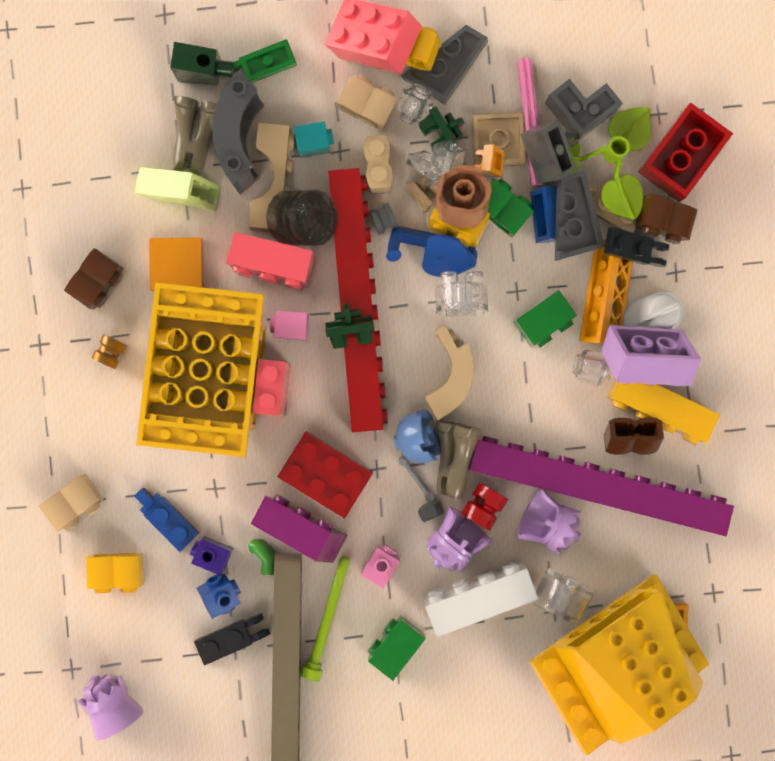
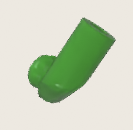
[248,539,275,575]

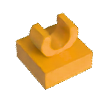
[473,145,505,177]

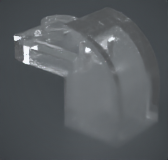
[406,140,470,185]

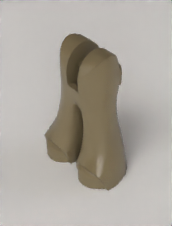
[173,96,217,175]
[435,421,482,499]

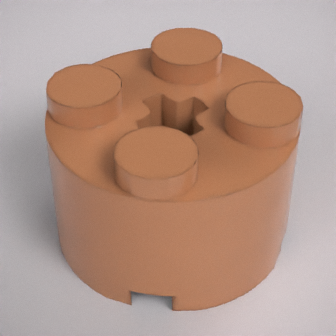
[436,165,491,228]

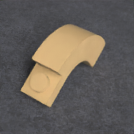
[424,325,474,420]

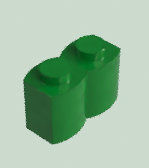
[488,178,534,238]

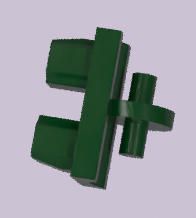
[418,106,465,158]
[325,303,374,349]

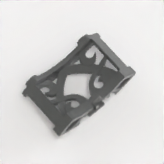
[213,71,264,195]

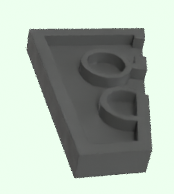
[401,25,488,105]
[555,170,605,261]

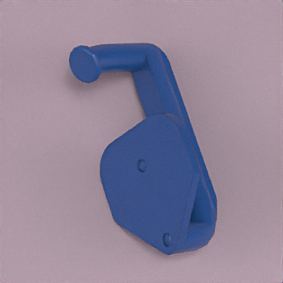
[386,226,478,278]

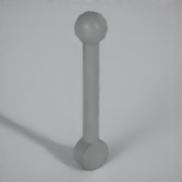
[399,456,435,502]

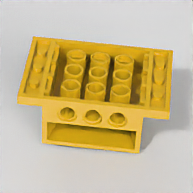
[136,282,267,457]
[529,574,710,755]

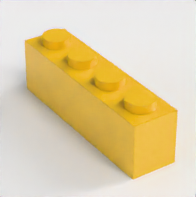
[607,380,721,445]

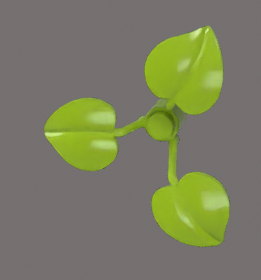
[570,107,651,220]

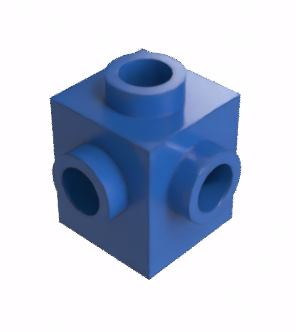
[196,573,241,619]

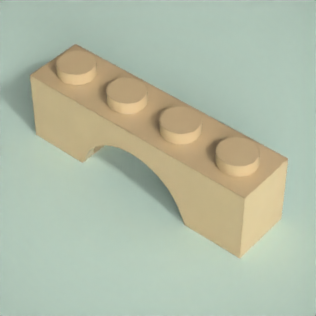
[248,122,296,233]

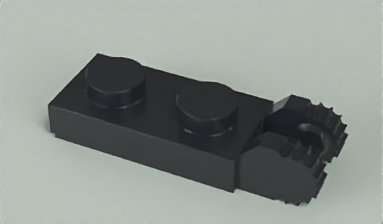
[604,227,669,267]
[194,613,271,666]

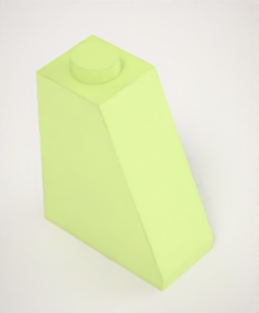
[135,167,220,211]

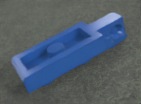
[134,488,199,552]

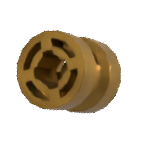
[91,334,127,369]

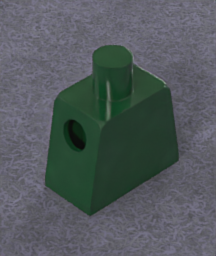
[170,42,234,85]

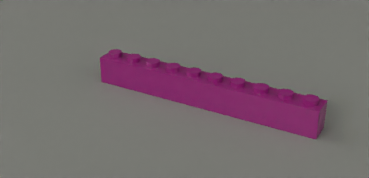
[468,436,734,537]

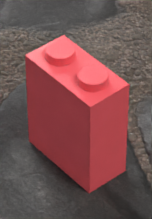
[253,359,291,416]

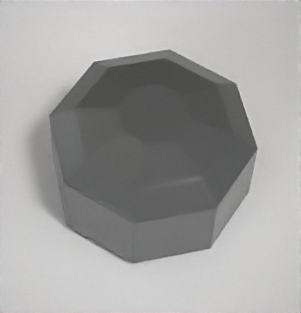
[418,500,444,522]

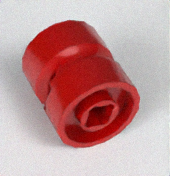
[461,482,509,531]

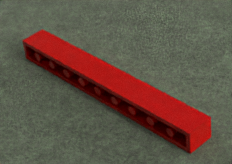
[328,168,388,433]

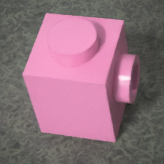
[270,311,309,341]
[361,544,400,589]

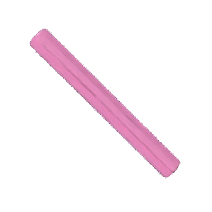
[518,58,545,186]

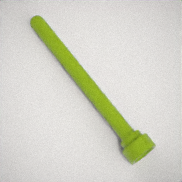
[300,556,349,682]

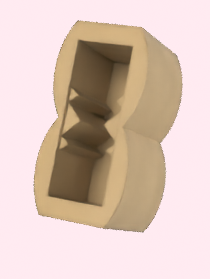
[337,75,397,131]
[364,135,392,195]
[39,474,104,532]

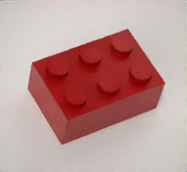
[638,102,733,202]
[277,431,373,519]

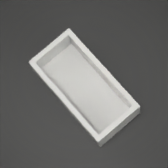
[424,561,538,637]

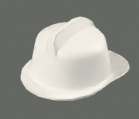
[623,291,684,329]

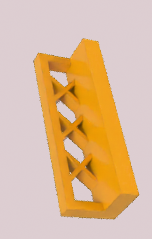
[579,239,633,345]

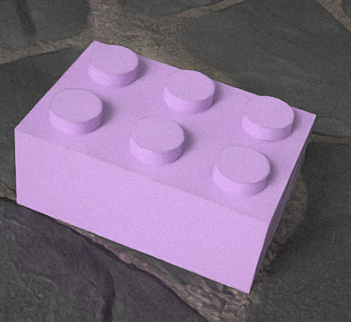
[601,325,702,386]

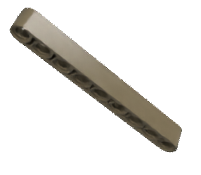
[271,553,302,761]

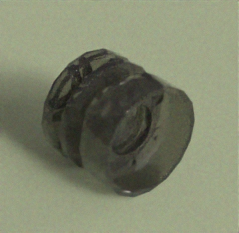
[266,190,338,246]

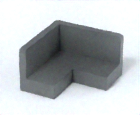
[545,79,623,141]

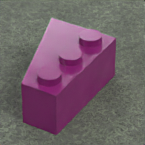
[251,494,348,563]

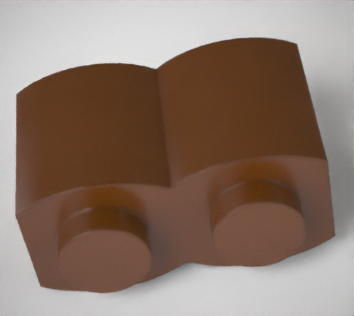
[636,194,698,244]
[64,248,124,310]
[604,417,664,455]

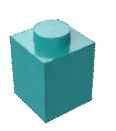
[294,121,334,158]

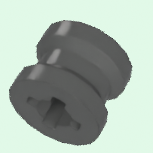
[369,203,398,235]

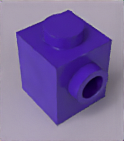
[190,536,234,575]

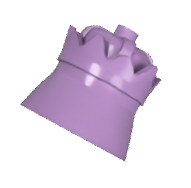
[517,489,581,555]
[426,506,492,574]
[77,674,143,740]

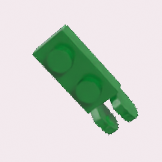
[234,39,297,83]

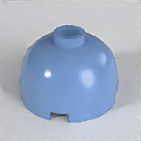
[394,410,440,464]

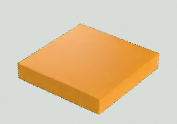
[149,237,203,291]

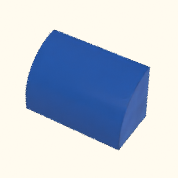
[530,186,557,243]

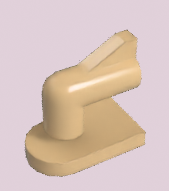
[405,174,438,214]

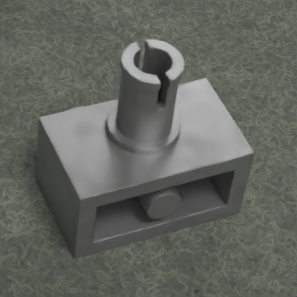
[520,120,579,184]

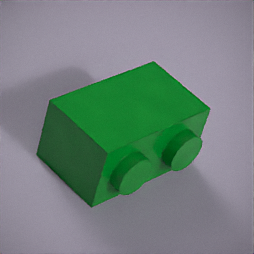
[514,290,577,348]
[367,615,426,681]

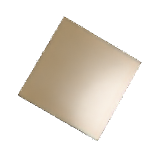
[471,112,526,166]

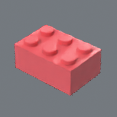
[324,0,422,74]
[227,232,316,290]

